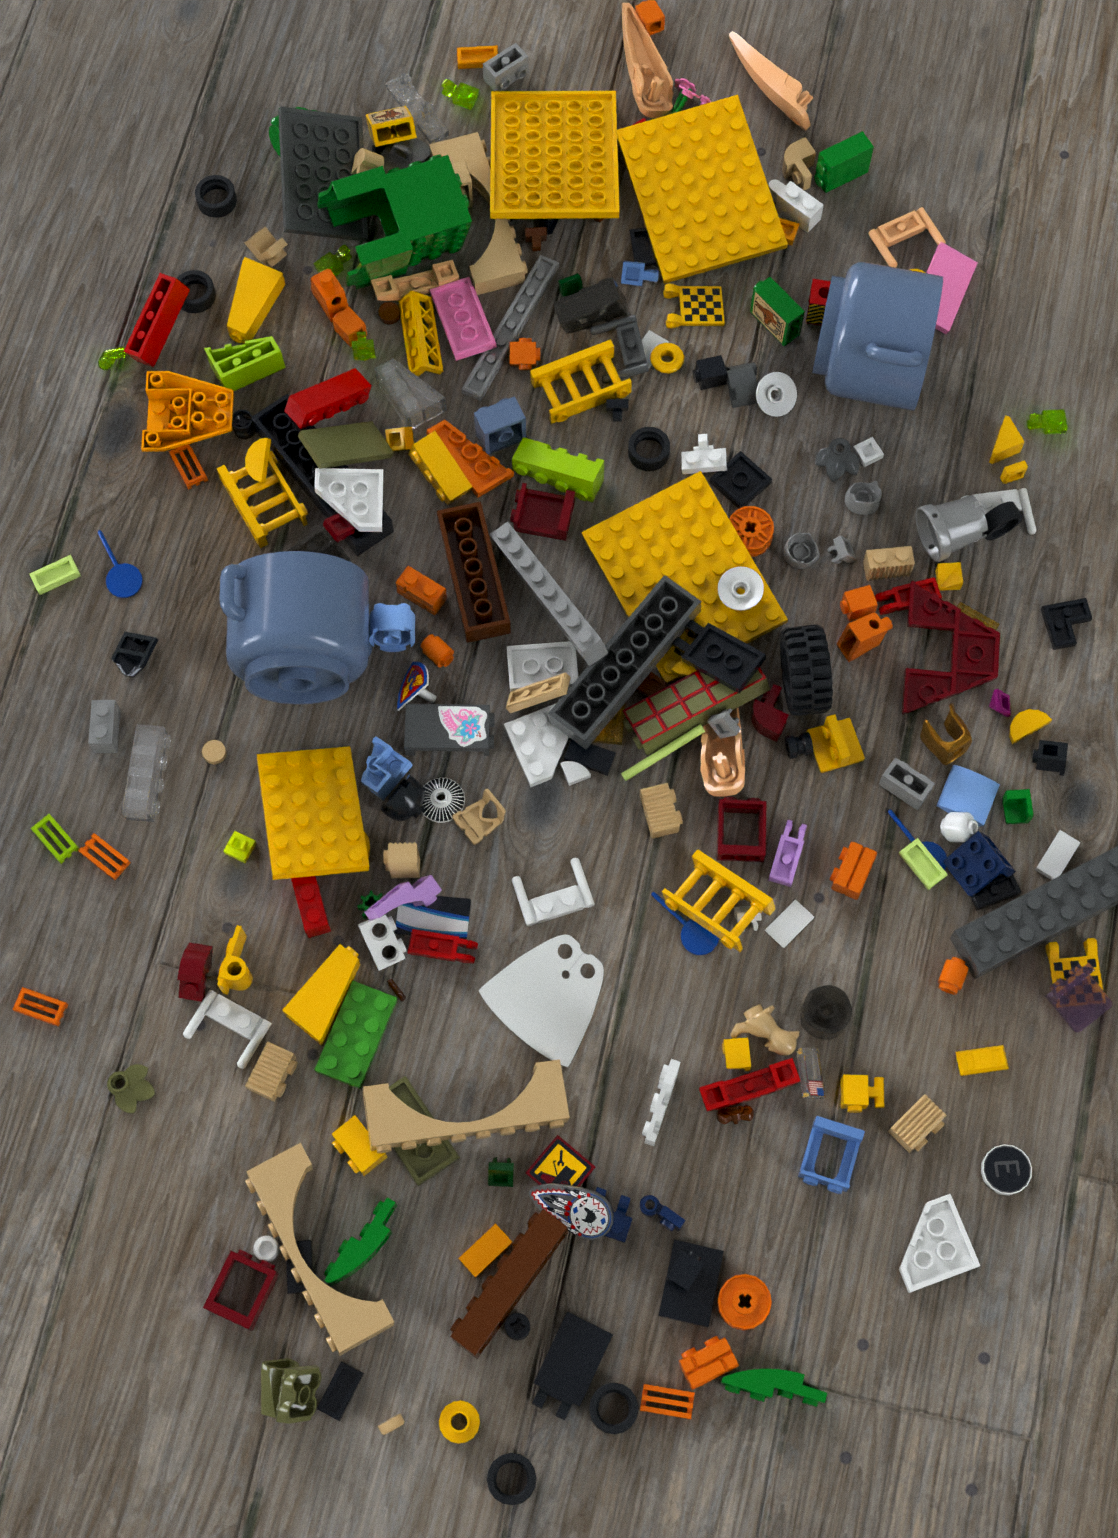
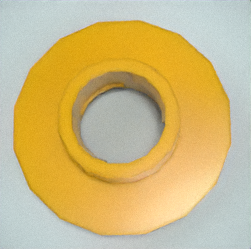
[650,343,685,374]
[439,1400,480,1444]

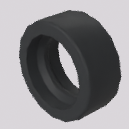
[195,175,237,218]
[177,270,216,314]
[628,427,670,471]
[982,501,1023,540]
[589,1382,639,1435]
[487,1453,537,1505]

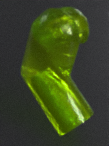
[98,346,127,370]

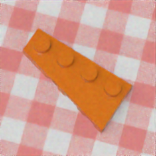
[427,419,514,498]

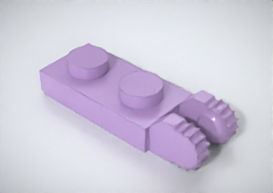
[768,820,807,887]

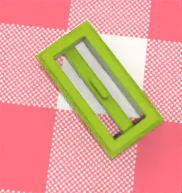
[31,814,79,864]

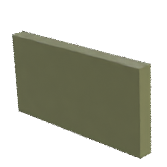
[298,421,394,469]
[389,1076,460,1187]

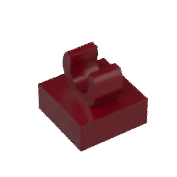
[323,513,355,543]

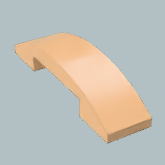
[371,260,459,301]

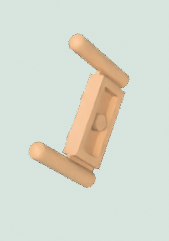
[868,207,946,268]

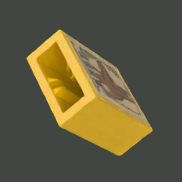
[366,106,417,147]

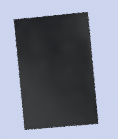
[658,1239,724,1328]

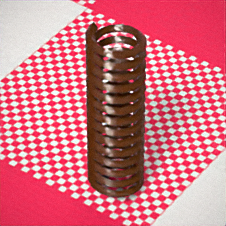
[387,979,406,1002]

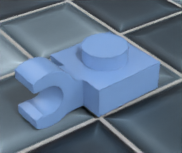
[621,260,659,286]

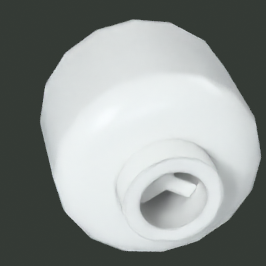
[940,812,978,843]

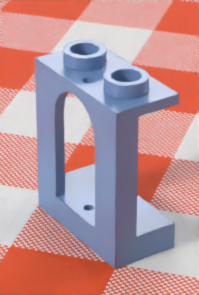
[798,1116,865,1194]

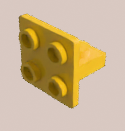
[807,714,865,773]

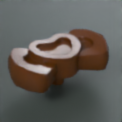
[717,1105,754,1124]

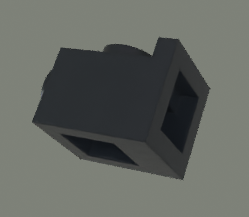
[1032,740,1068,776]

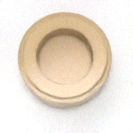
[202,740,227,765]
[378,1413,405,1435]

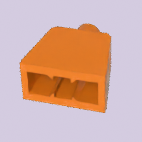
[310,269,349,323]
[836,613,893,662]

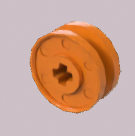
[729,506,774,557]
[717,1274,772,1331]

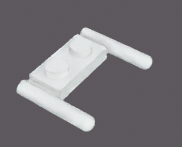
[961,488,1036,542]
[512,858,595,926]
[183,990,272,1069]

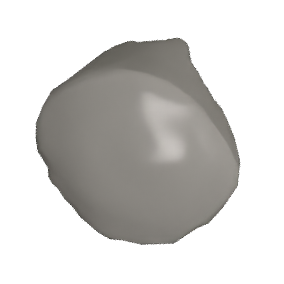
[844,480,882,515]
[783,532,820,569]

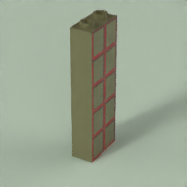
[622,668,770,756]

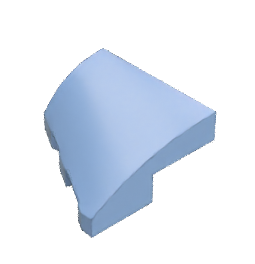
[361,736,413,801]

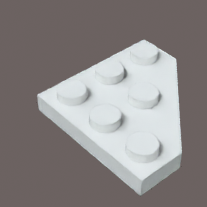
[315,468,383,532]
[504,704,569,787]
[642,1059,681,1146]
[899,1194,980,1293]

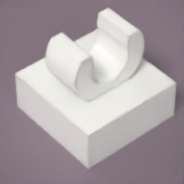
[734,906,762,932]

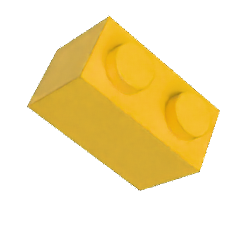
[332,1115,388,1176]

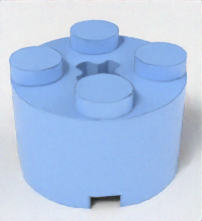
[369,603,415,652]

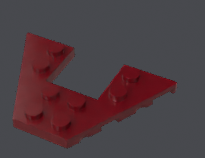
[902,581,1000,715]

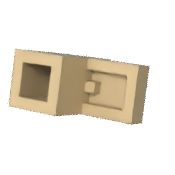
[782,137,816,190]
[351,148,384,175]
[244,226,288,268]

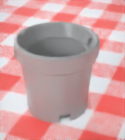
[915,495,988,562]

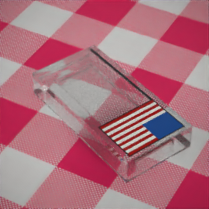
[796,1048,826,1099]

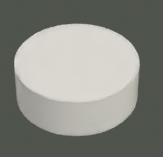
[253,1236,280,1262]

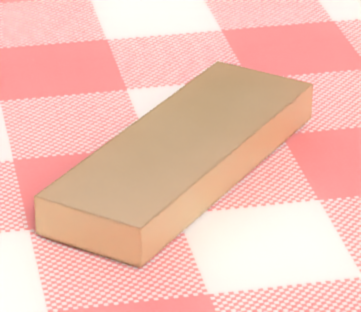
[506,673,571,713]

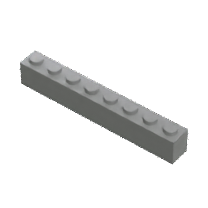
[489,522,608,666]

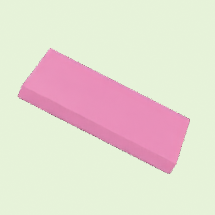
[926,242,978,334]
[429,276,497,361]

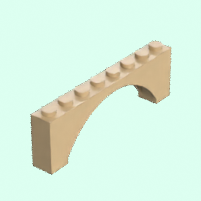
[429,132,528,295]
[363,1059,570,1153]
[245,1143,394,1356]

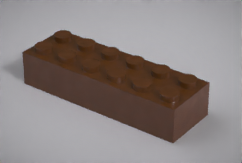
[437,501,511,643]
[450,1209,568,1359]

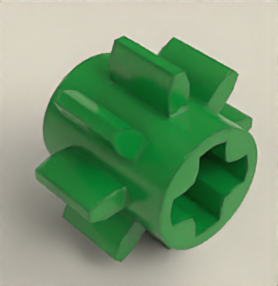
[357,890,383,919]

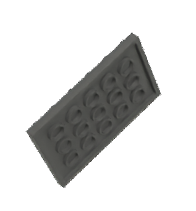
[278,106,368,241]

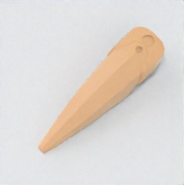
[622,3,674,119]
[729,31,813,131]
[700,708,745,797]

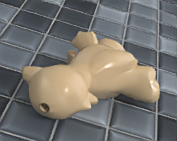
[730,1004,799,1056]

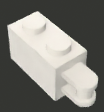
[768,179,824,233]

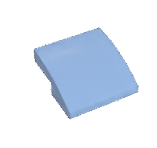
[936,765,1000,827]

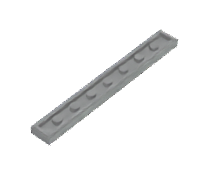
[461,255,559,401]

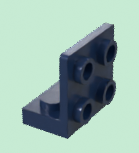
[943,831,1016,897]

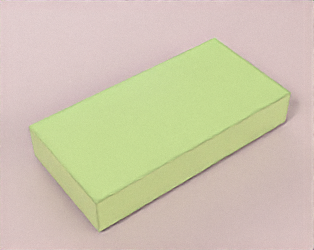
[29,555,81,595]
[898,838,948,890]

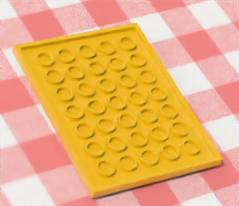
[490,91,619,219]
[616,95,788,284]
[581,471,788,685]

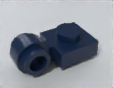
[639,1195,685,1232]

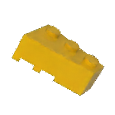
[408,431,472,505]

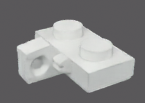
[681,434,727,474]

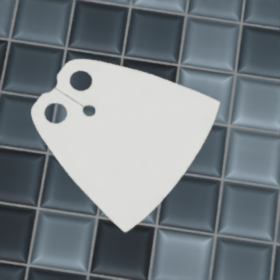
[478,934,604,1067]

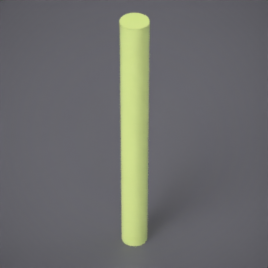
[621,724,705,781]

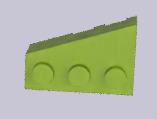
[204,336,286,391]

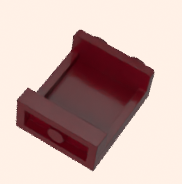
[510,483,575,541]

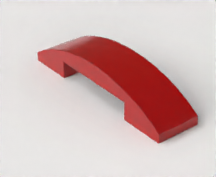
[699,1058,801,1112]

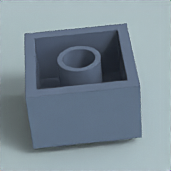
[474,396,526,455]

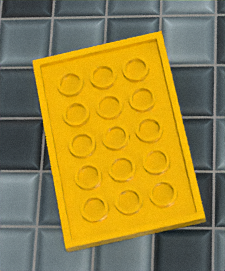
[257,746,369,880]

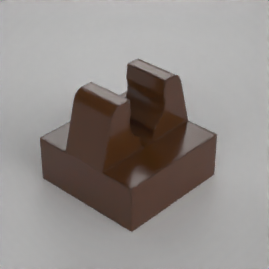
[525,227,547,252]

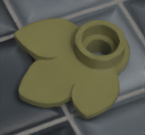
[107,1064,155,1114]

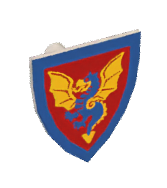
[397,662,436,711]

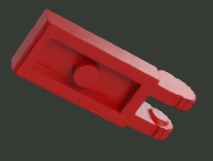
[875,577,942,615]
[407,929,478,964]

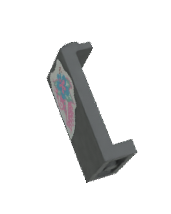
[404,704,495,756]

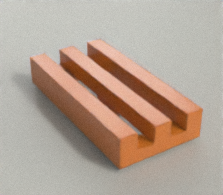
[168,444,208,490]
[78,833,131,880]
[12,987,68,1027]
[640,1384,695,1420]

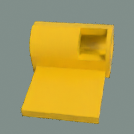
[217,925,253,995]

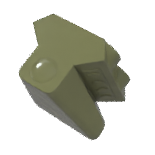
[261,1358,321,1424]

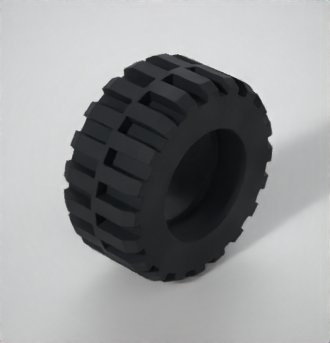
[780,624,833,716]

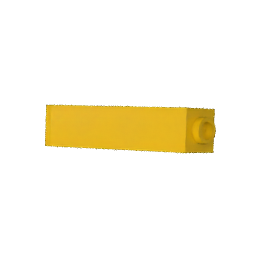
[227,257,285,343]
[282,944,361,1046]

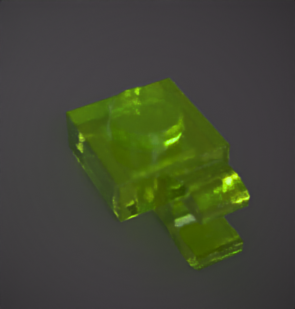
[441,79,480,110]
[313,244,352,276]
[352,331,376,361]
[1026,409,1068,434]

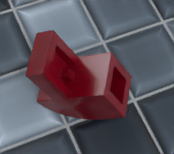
[751,684,789,742]
[177,942,213,1002]

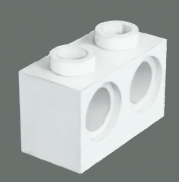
[358,914,407,971]

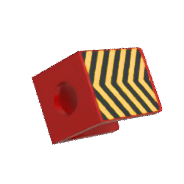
[805,279,831,326]

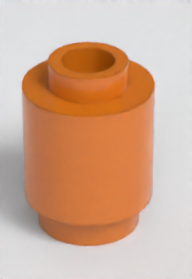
[420,634,454,667]
[938,957,969,995]

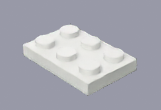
[507,641,578,692]

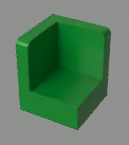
[1002,789,1033,825]

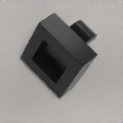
[606,399,629,422]

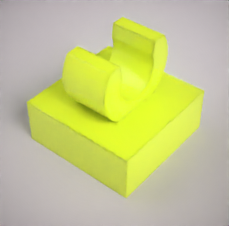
[223,831,256,863]

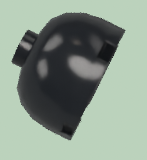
[380,774,425,821]

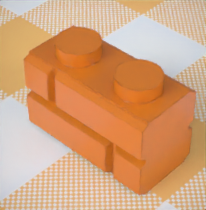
[396,566,447,616]
[829,842,877,900]
[678,1336,739,1390]

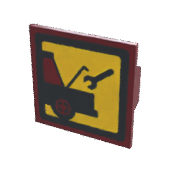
[525,1135,596,1187]

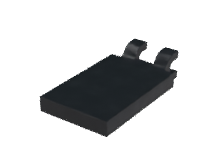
[672,620,766,694]
[532,1312,613,1421]

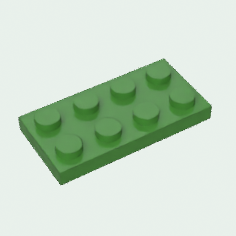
[315,981,398,1089]

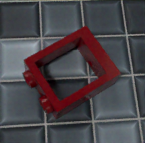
[716,797,767,862]
[203,1249,279,1331]

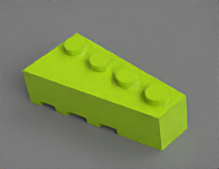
[512,437,604,503]

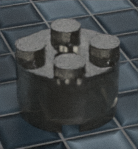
[800,985,852,1040]

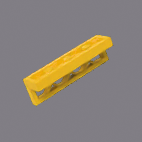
[398,291,444,378]

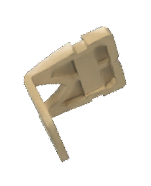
[452,789,506,845]

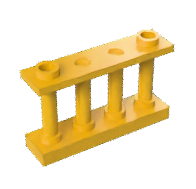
[530,339,632,424]
[216,451,309,548]
[662,849,776,952]

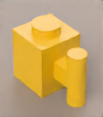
[840,1074,885,1113]

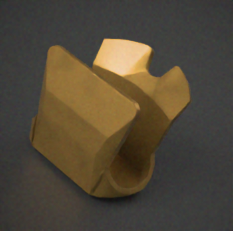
[920,703,972,765]

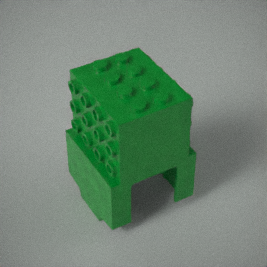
[317,154,472,290]

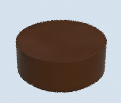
[378,302,400,325]

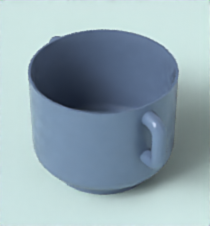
[812,262,943,411]
[219,551,373,704]

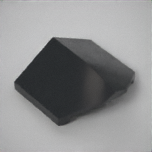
[111,632,159,677]

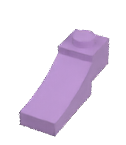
[364,875,442,920]

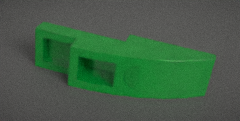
[324,1197,397,1286]
[720,1369,827,1407]

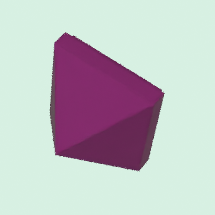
[989,689,1011,717]

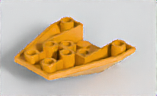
[141,371,234,452]

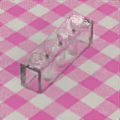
[122,724,171,822]

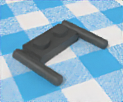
[590,314,649,384]

